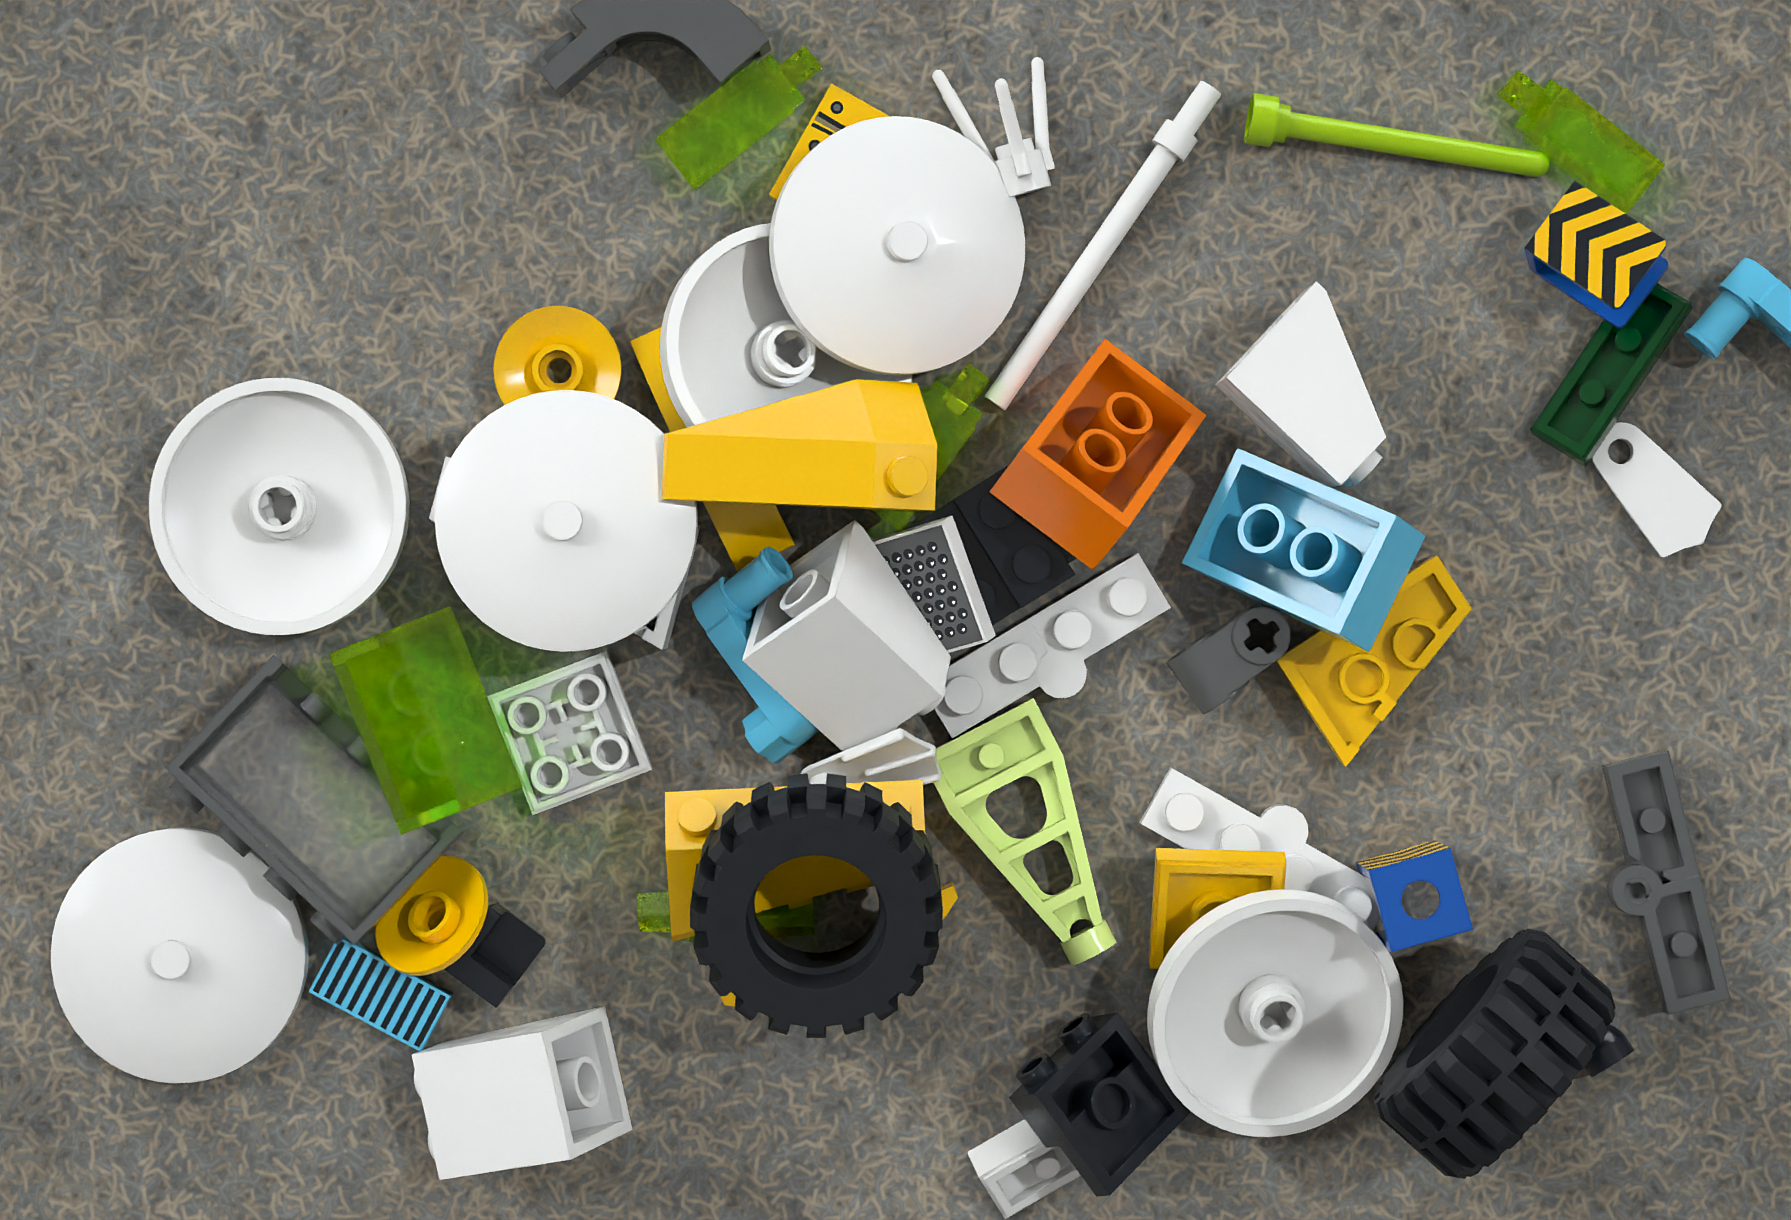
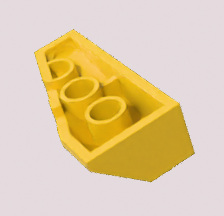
[662,379,937,512]

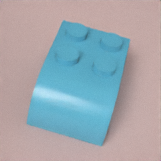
[1182,448,1426,652]

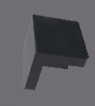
[445,903,546,1008]

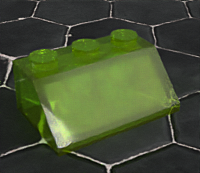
[329,606,523,835]

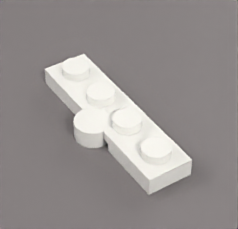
[934,553,1171,738]
[1139,767,1381,930]

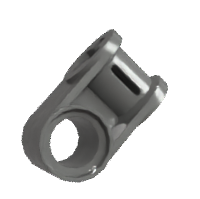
[1166,606,1291,715]

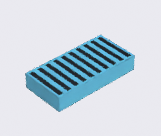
[309,937,453,1051]

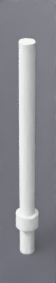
[984,81,1221,410]

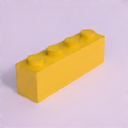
[665,780,925,942]

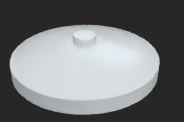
[769,116,1025,376]
[660,223,912,427]
[149,378,410,635]
[435,390,698,652]
[51,828,309,1083]
[1147,889,1404,1137]

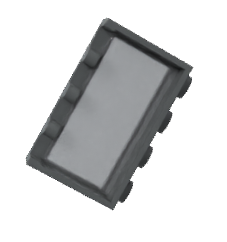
[165,655,464,945]

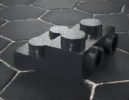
[907,466,1077,625]
[1009,1012,1191,1197]

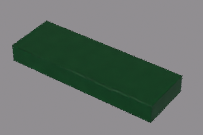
[1530,283,1693,467]

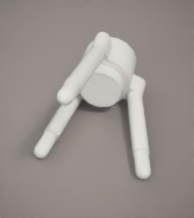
[932,57,1055,197]

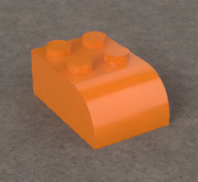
[989,339,1207,570]

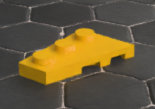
[1276,555,1472,767]

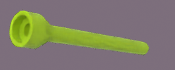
[1244,93,1549,177]

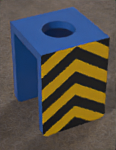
[1524,181,1668,329]
[1356,840,1473,952]

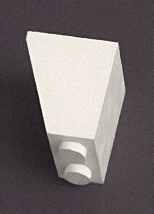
[1215,281,1386,488]
[742,520,951,751]
[412,1006,633,1180]

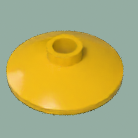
[493,306,622,405]
[375,856,488,976]

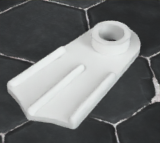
[1592,422,1721,558]
[801,728,941,785]

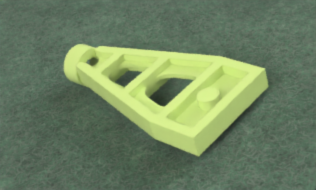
[933,698,1117,966]

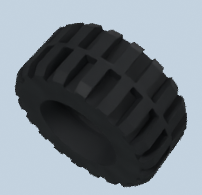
[690,773,943,1038]
[1374,929,1616,1179]

